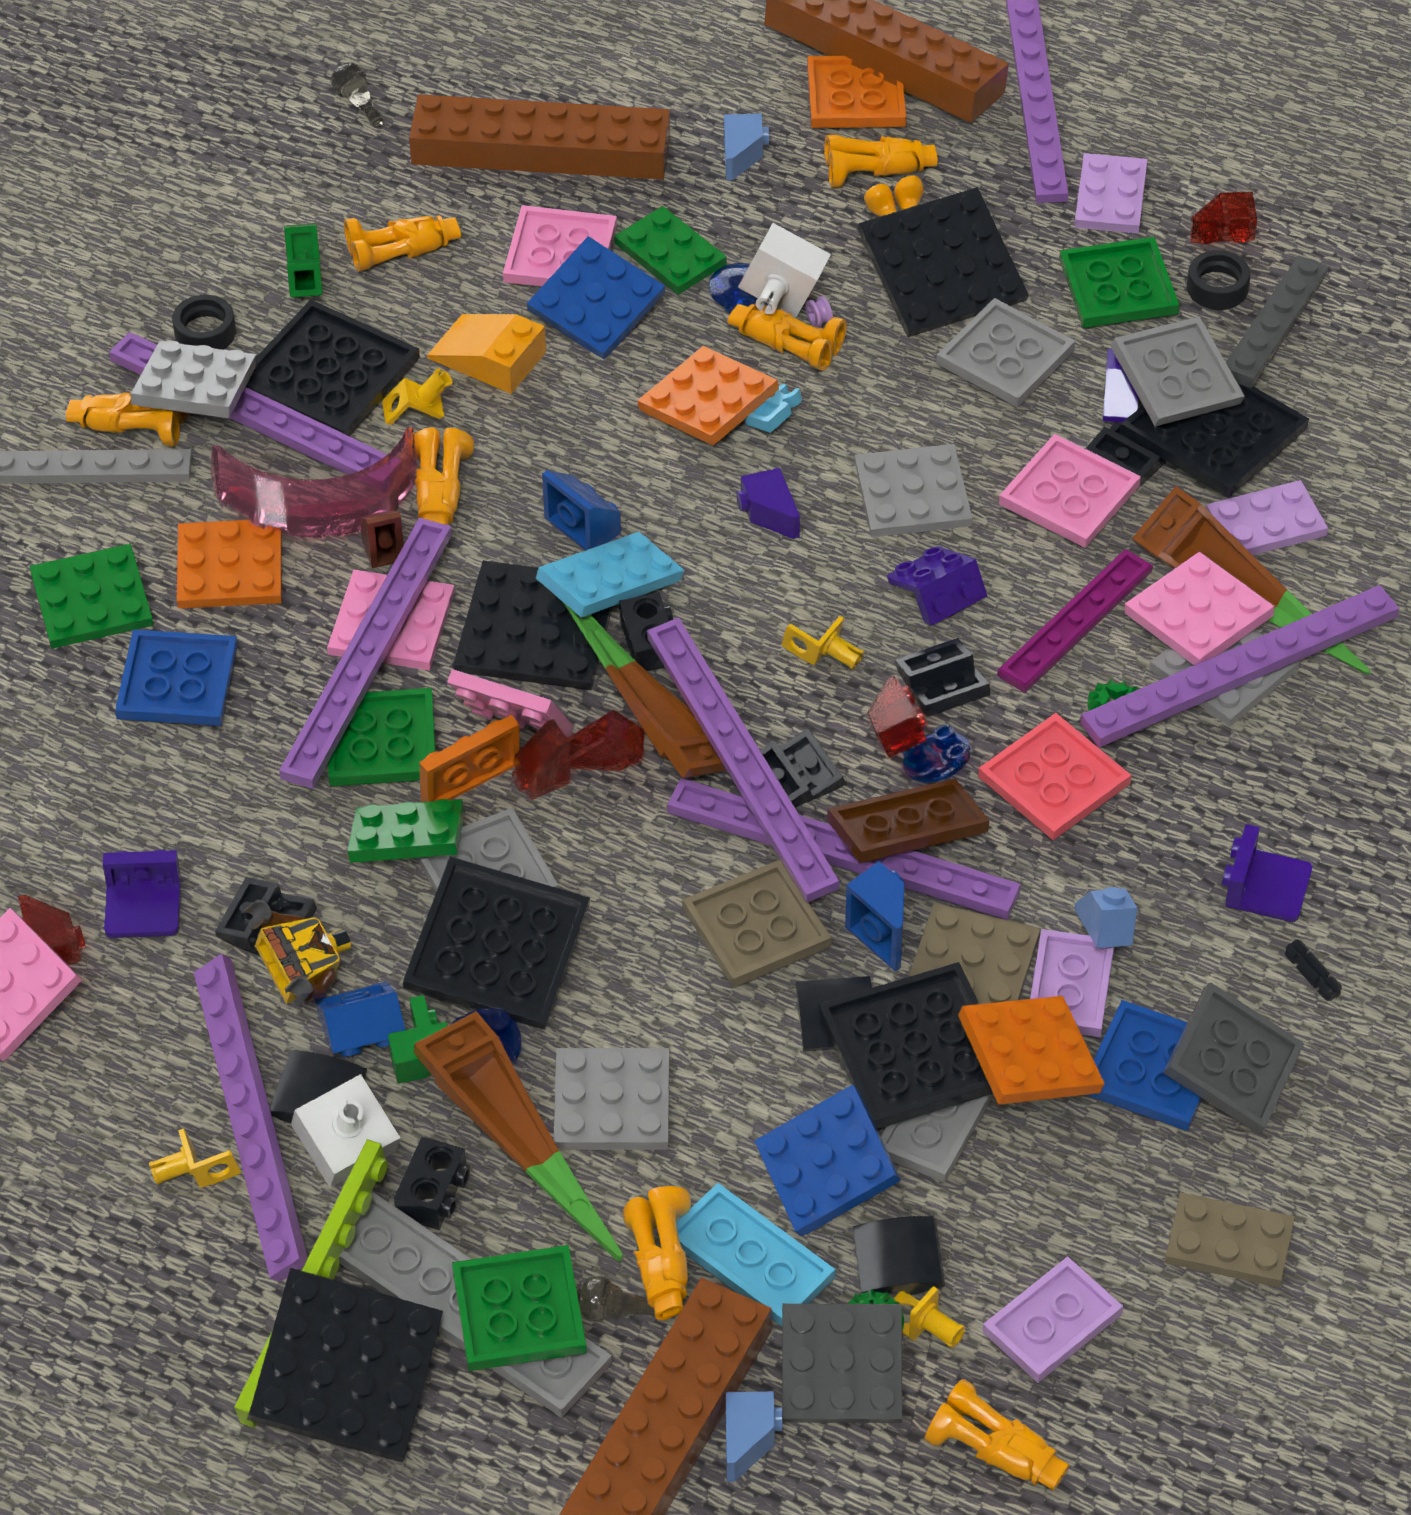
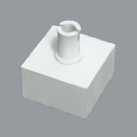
[738,223,831,317]
[291,1074,400,1187]

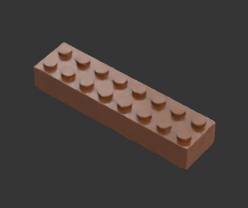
[764,0,1009,123]
[409,94,670,180]
[559,1278,772,1515]

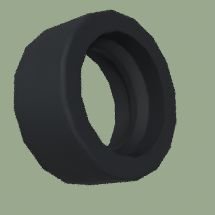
[1187,250,1250,310]
[172,294,236,350]

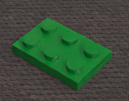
[614,206,727,295]
[347,799,465,863]

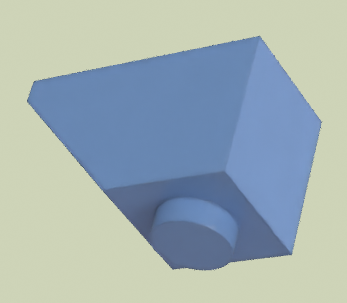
[724,113,769,180]
[1074,887,1137,948]
[726,1391,782,1482]

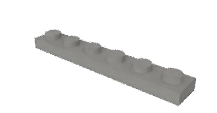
[0,449,192,484]

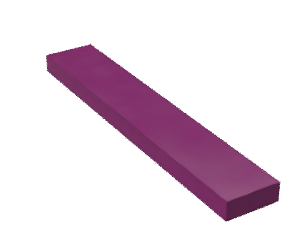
[997,549,1153,693]

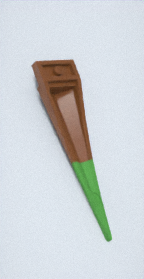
[1132,486,1371,675]
[563,602,727,778]
[413,1011,622,1261]

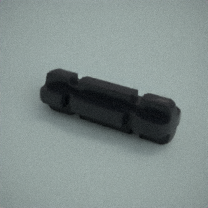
[1285,939,1342,1001]

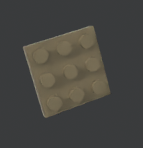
[682,860,832,988]
[909,903,1041,1004]

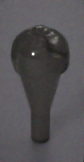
[331,62,384,128]
[577,1276,675,1321]

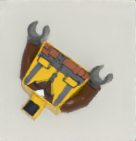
[244,899,351,1006]

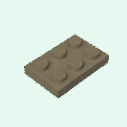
[1165,1192,1295,1288]

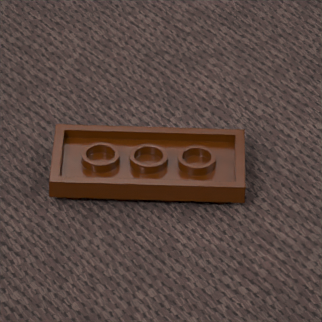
[827,778,990,863]

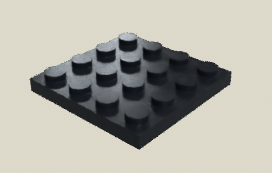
[857,187,1029,337]
[246,299,420,436]
[1120,384,1309,498]
[453,560,613,690]
[403,856,590,1030]
[819,962,993,1129]
[247,1268,443,1462]

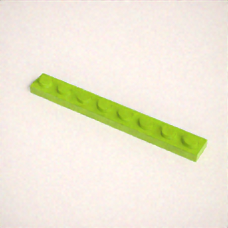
[234,1139,388,1428]

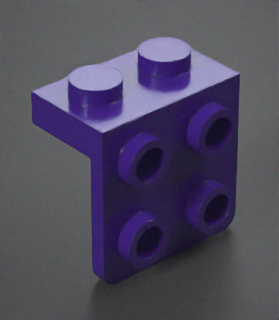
[887,546,987,626]
[1222,824,1312,922]
[102,850,181,938]

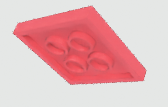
[978,713,1131,840]

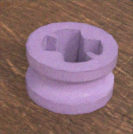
[805,296,833,328]

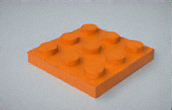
[807,56,906,128]
[637,346,779,445]
[177,518,282,609]
[958,996,1105,1105]

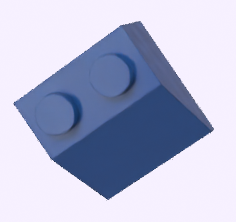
[542,470,621,550]
[845,861,904,972]
[314,981,405,1057]

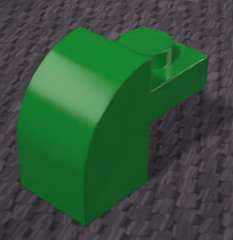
[284,223,323,297]
[388,995,447,1084]

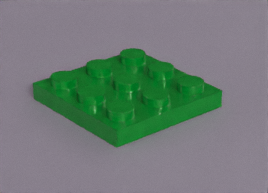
[1059,237,1179,328]
[29,543,154,649]
[328,688,436,787]
[452,1245,587,1371]

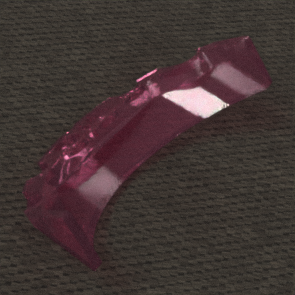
[211,427,417,538]

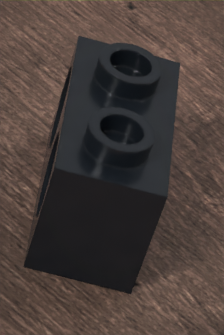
[619,592,673,671]
[394,1137,470,1230]

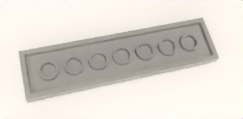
[339,1191,612,1418]

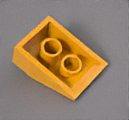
[427,314,546,394]

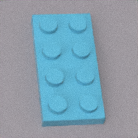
[536,532,684,617]
[676,1183,836,1326]

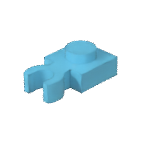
[745,384,802,433]

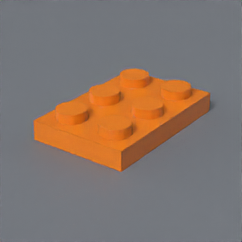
[419,714,520,802]

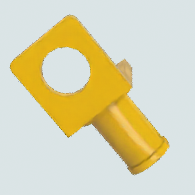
[382,368,452,425]
[781,616,865,670]
[149,1128,241,1188]
[894,1286,966,1348]

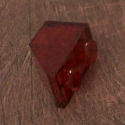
[1190,191,1257,244]
[867,675,927,758]

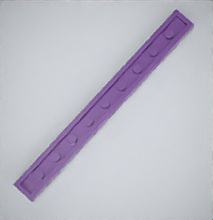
[1005,0,1068,203]
[110,332,401,491]
[279,518,452,789]
[1080,585,1399,748]
[647,617,839,903]
[667,778,1021,920]
[194,953,308,1282]

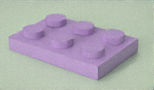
[1074,153,1147,234]
[1206,480,1328,555]
[1030,929,1114,1038]
[983,1256,1123,1383]

